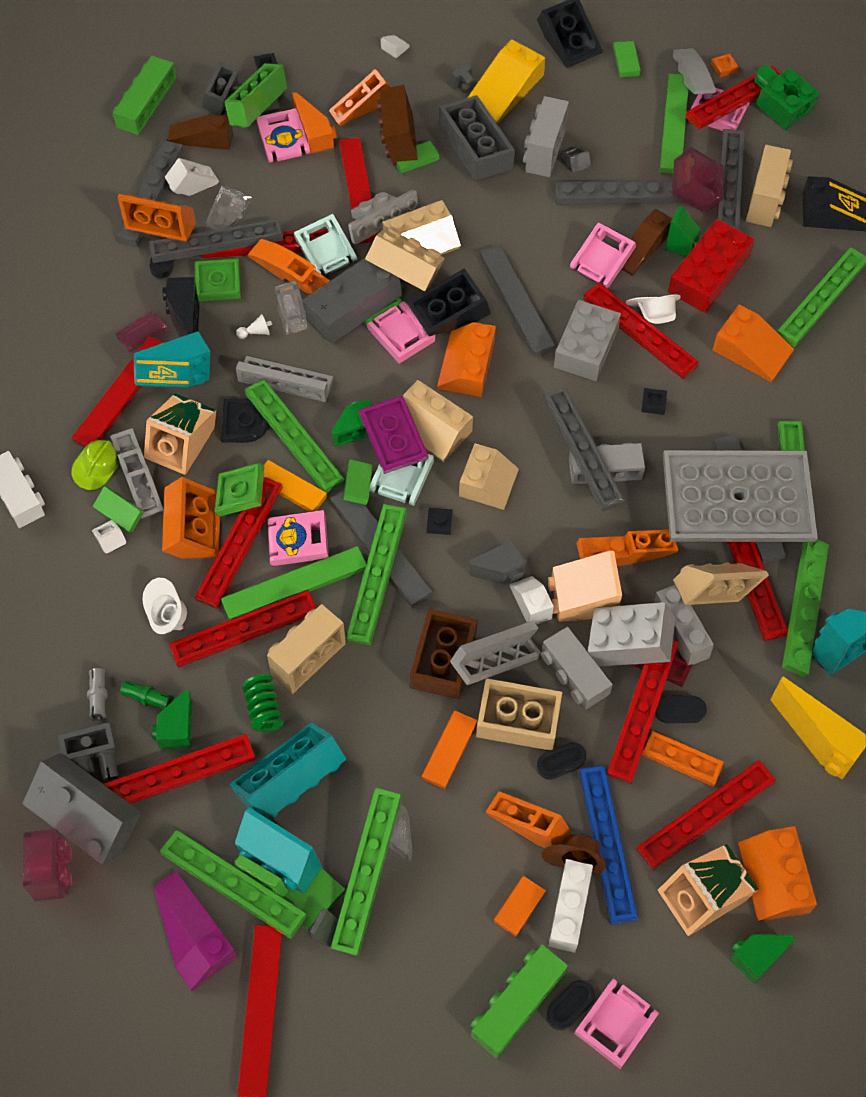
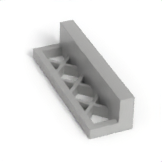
[236,356,334,402]
[450,621,541,685]

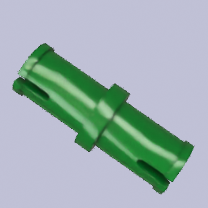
[120,680,174,709]

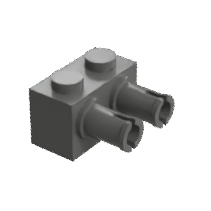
[201,62,242,115]
[58,722,120,780]

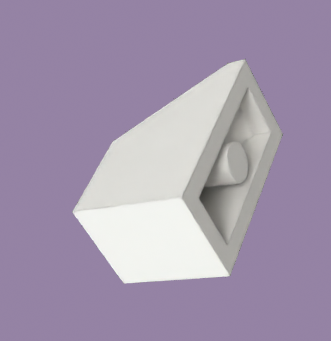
[165,158,219,196]
[510,576,554,625]

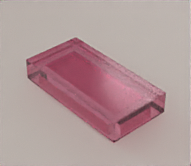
[115,310,167,352]

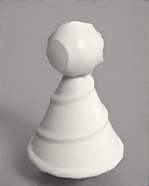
[236,314,272,339]

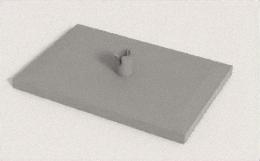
[663,450,818,542]

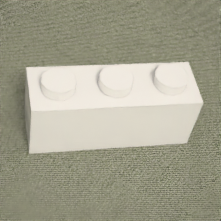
[0,451,45,528]
[548,859,593,953]

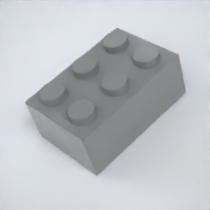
[523,96,569,178]
[554,300,621,381]
[588,602,675,667]

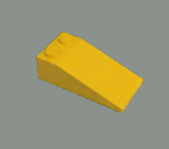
[468,39,546,125]
[770,676,866,779]

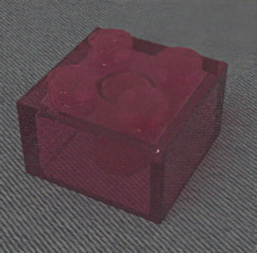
[672,147,724,212]
[23,829,72,901]

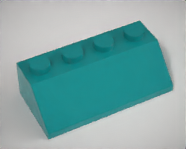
[229,722,347,820]

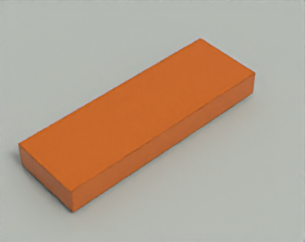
[421,710,478,790]
[642,730,724,787]

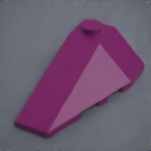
[154,871,237,991]

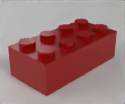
[668,219,755,313]

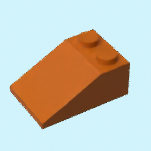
[712,304,794,383]

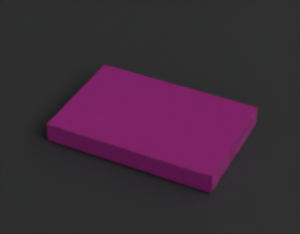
[359,395,429,474]

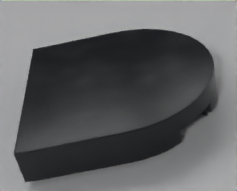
[221,399,269,443]

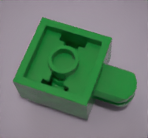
[754,66,820,130]

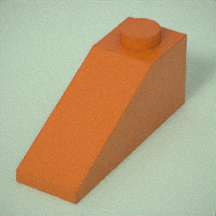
[329,69,391,126]
[292,92,337,153]
[485,791,572,848]

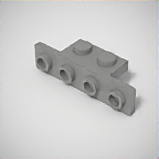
[348,189,419,244]

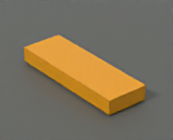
[263,460,327,512]

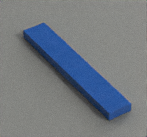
[579,765,638,925]

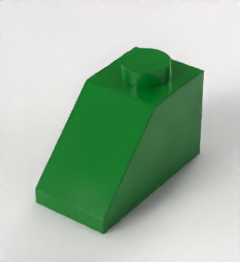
[665,206,701,257]
[332,399,372,447]
[152,690,193,749]
[729,934,795,983]

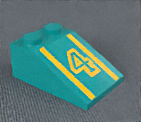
[134,332,210,387]

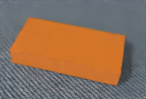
[494,876,546,937]

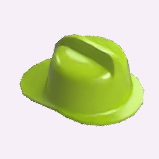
[72,440,120,490]

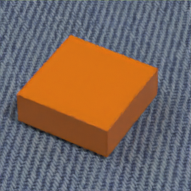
[711,53,739,78]

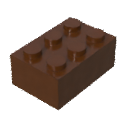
[377,85,418,166]
[410,609,477,700]

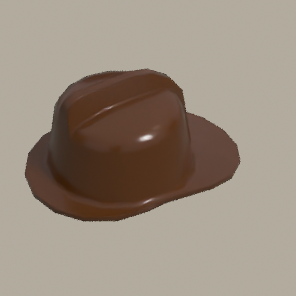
[542,834,606,874]

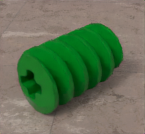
[242,673,284,732]

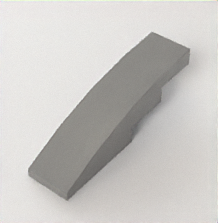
[673,48,715,94]
[110,428,164,519]

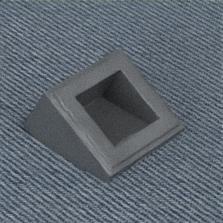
[561,146,591,173]
[310,908,338,947]

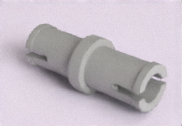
[87,668,108,721]

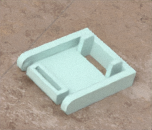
[294,214,357,275]
[370,454,434,506]

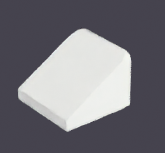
[381,35,410,58]
[92,520,126,553]

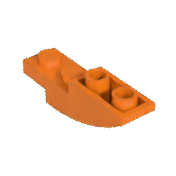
[248,239,330,295]
[576,530,678,566]

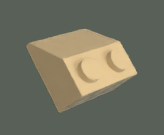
[459,443,519,510]

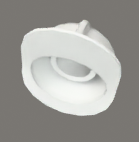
[626,295,681,324]
[142,578,187,634]

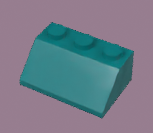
[812,608,866,676]
[235,807,322,894]

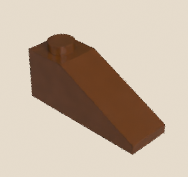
[167,114,233,150]
[621,208,673,276]

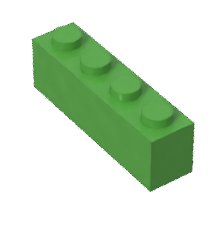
[113,56,177,135]
[224,63,287,128]
[470,944,568,1059]

